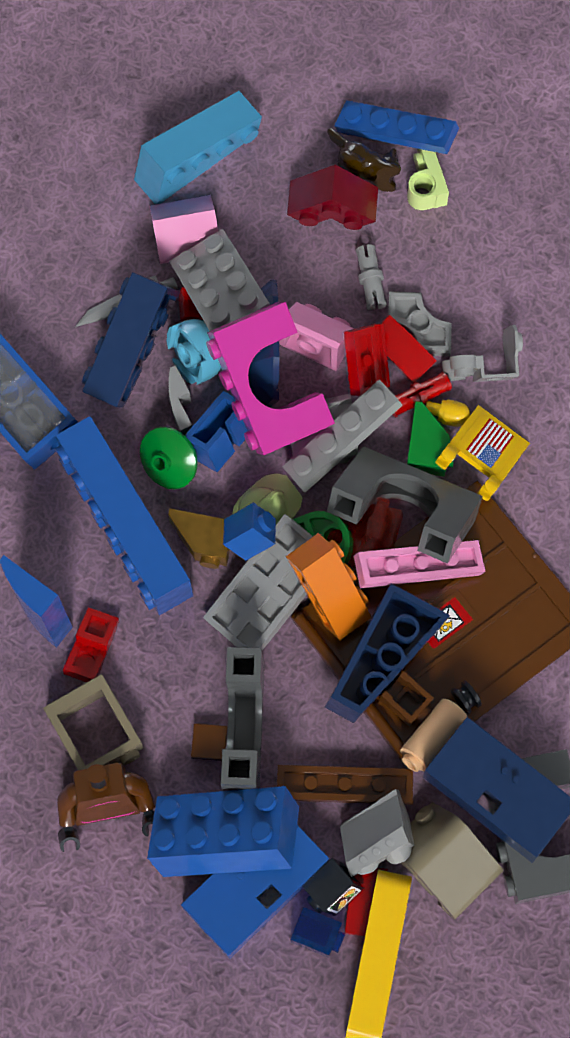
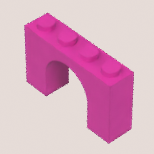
[206,302,335,455]

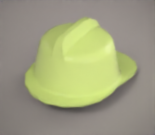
[232,473,302,524]

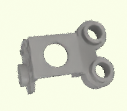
[442,325,523,382]

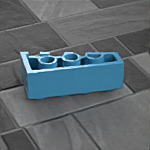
[134,91,262,205]

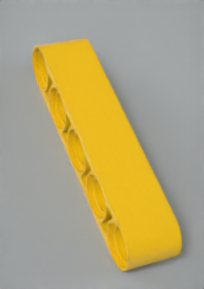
[345,869,412,1038]

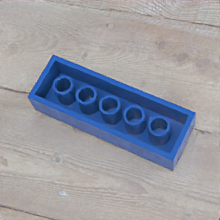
[55,416,193,616]

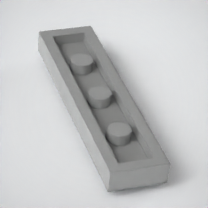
[283,379,402,493]

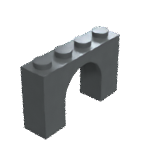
[327,446,483,564]
[221,647,265,791]
[484,749,570,904]

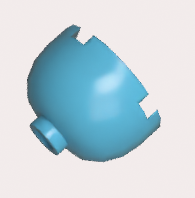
[167,319,221,385]

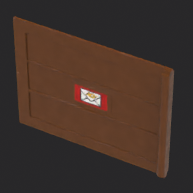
[291,480,570,769]

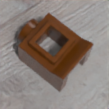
[379,671,434,726]

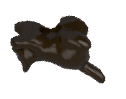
[327,128,401,192]

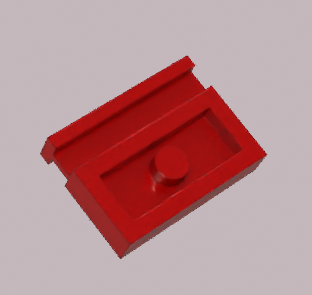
[344,324,390,396]

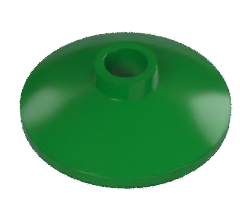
[140,427,198,489]

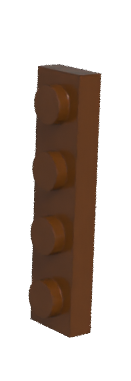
[277,765,413,805]

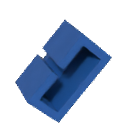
[185,391,247,472]

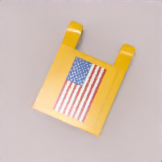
[435,405,530,501]

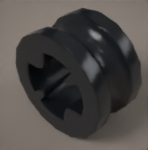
[451,680,482,715]

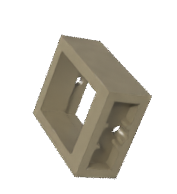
[43,674,144,770]

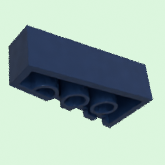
[82,272,180,408]
[324,583,450,723]

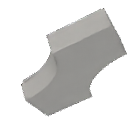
[388,291,452,356]

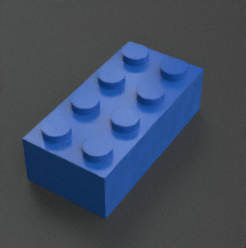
[147,786,299,877]

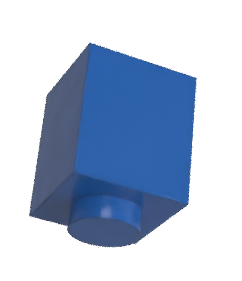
[223,502,276,561]

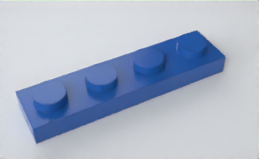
[334,100,459,154]

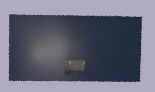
[423,717,570,863]

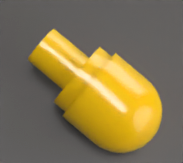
[426,399,470,427]

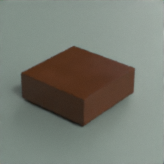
[191,724,228,761]

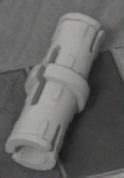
[355,244,387,310]

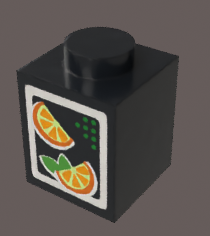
[302,858,364,916]

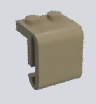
[400,802,503,920]

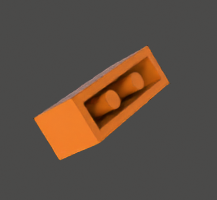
[286,533,371,640]

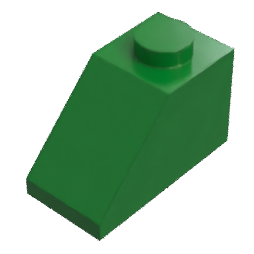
[407,401,454,477]

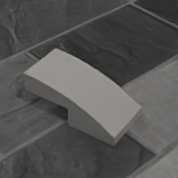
[169,365,192,435]

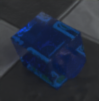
[290,907,346,958]

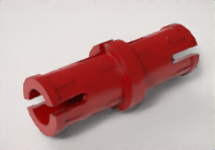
[392,372,452,418]

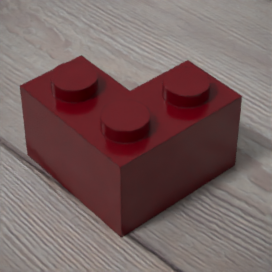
[287,165,378,230]

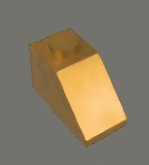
[168,509,230,569]

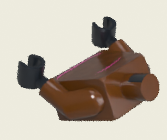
[57,763,155,852]

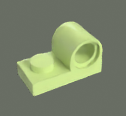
[407,149,449,210]

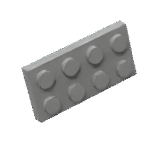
[169,229,270,331]
[203,514,313,651]

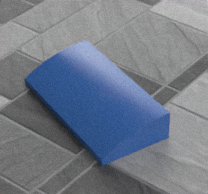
[0,555,73,648]

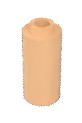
[400,699,467,772]

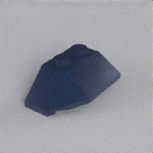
[248,279,279,407]

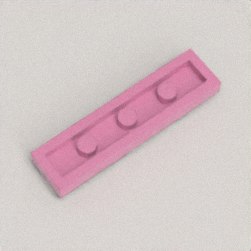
[354,540,485,588]

